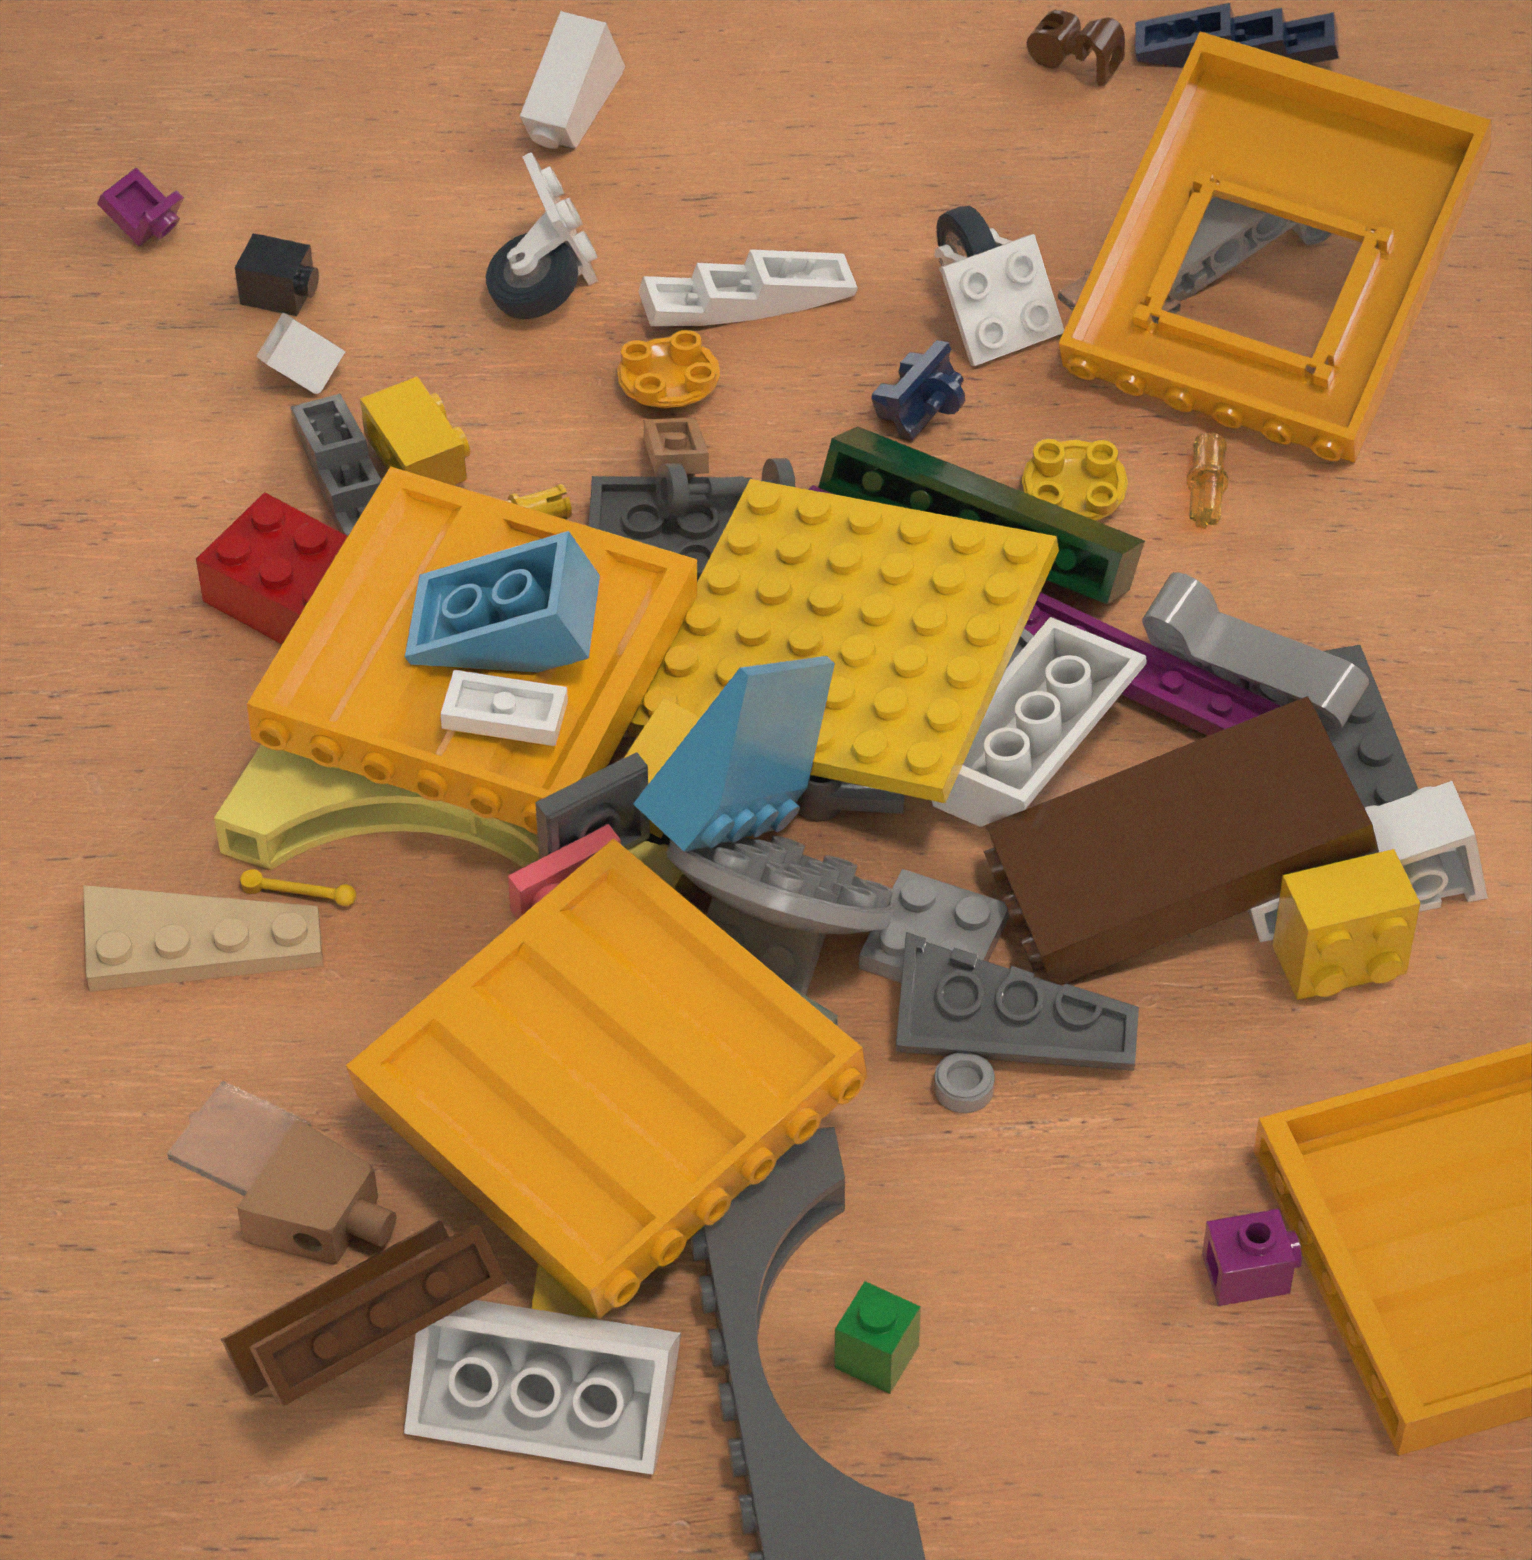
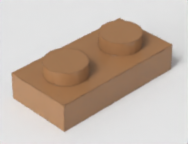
[643,418,709,480]

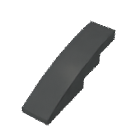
[290,394,382,536]

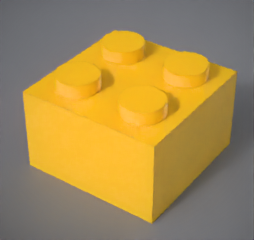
[1272,849,1421,1000]

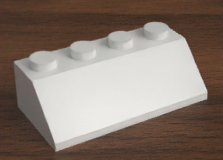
[932,617,1146,827]
[404,1300,681,1475]

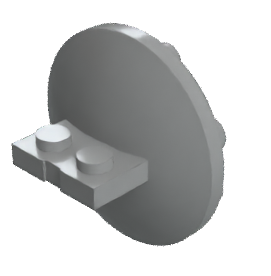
[666,836,895,998]

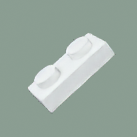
[441,670,568,746]

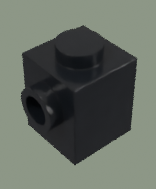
[234,233,319,316]

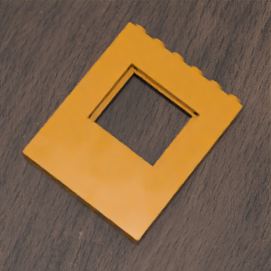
[1058,31,1491,463]

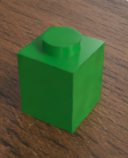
[835,1281,921,1394]

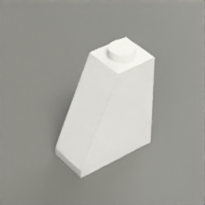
[520,11,625,149]

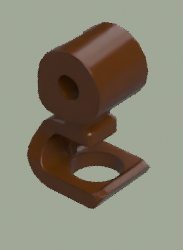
[1026,10,1125,86]

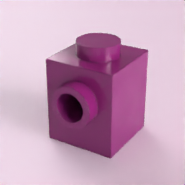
[1202,1209,1302,1306]

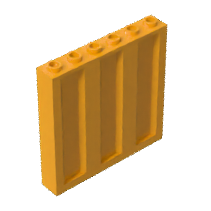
[247,466,697,835]
[345,838,868,1320]
[1253,1042,1532,1456]

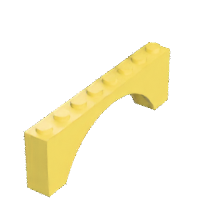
[214,744,693,900]

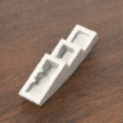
[638,250,858,326]

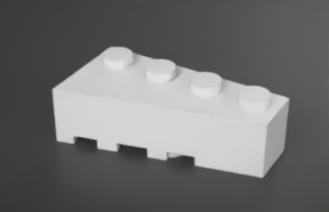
[1248,781,1488,942]

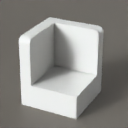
[256,313,345,394]

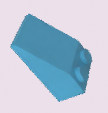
[405,531,600,673]

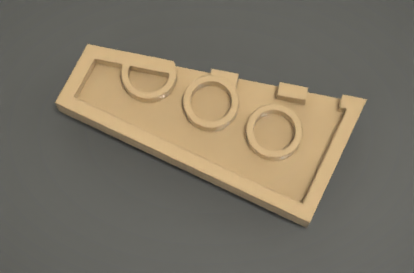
[83,885,323,992]

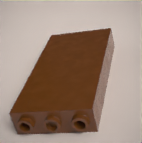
[984,696,1379,985]

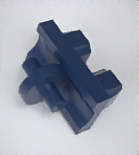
[871,340,965,440]

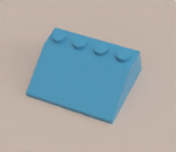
[633,656,835,852]

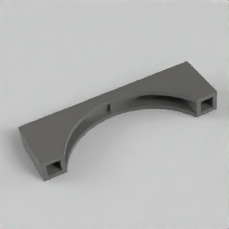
[690,1127,925,1560]

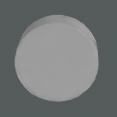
[934,1053,995,1113]

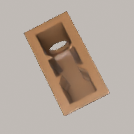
[237,1119,397,1264]

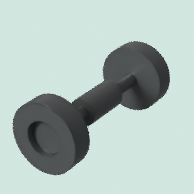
[656,458,795,518]

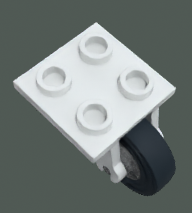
[486,152,598,319]
[934,206,1064,366]

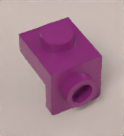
[97,168,184,246]

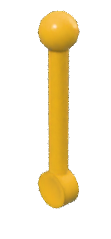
[240,869,357,906]

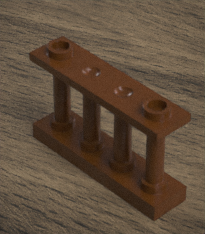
[221,1221,507,1406]

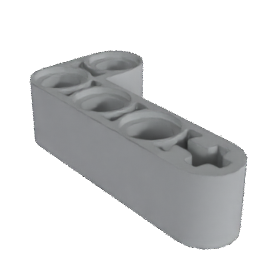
[1168,197,1332,301]
[1142,572,1369,731]

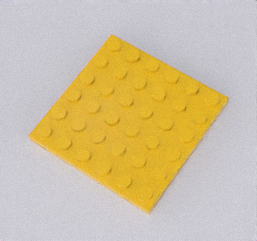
[628,479,1059,803]

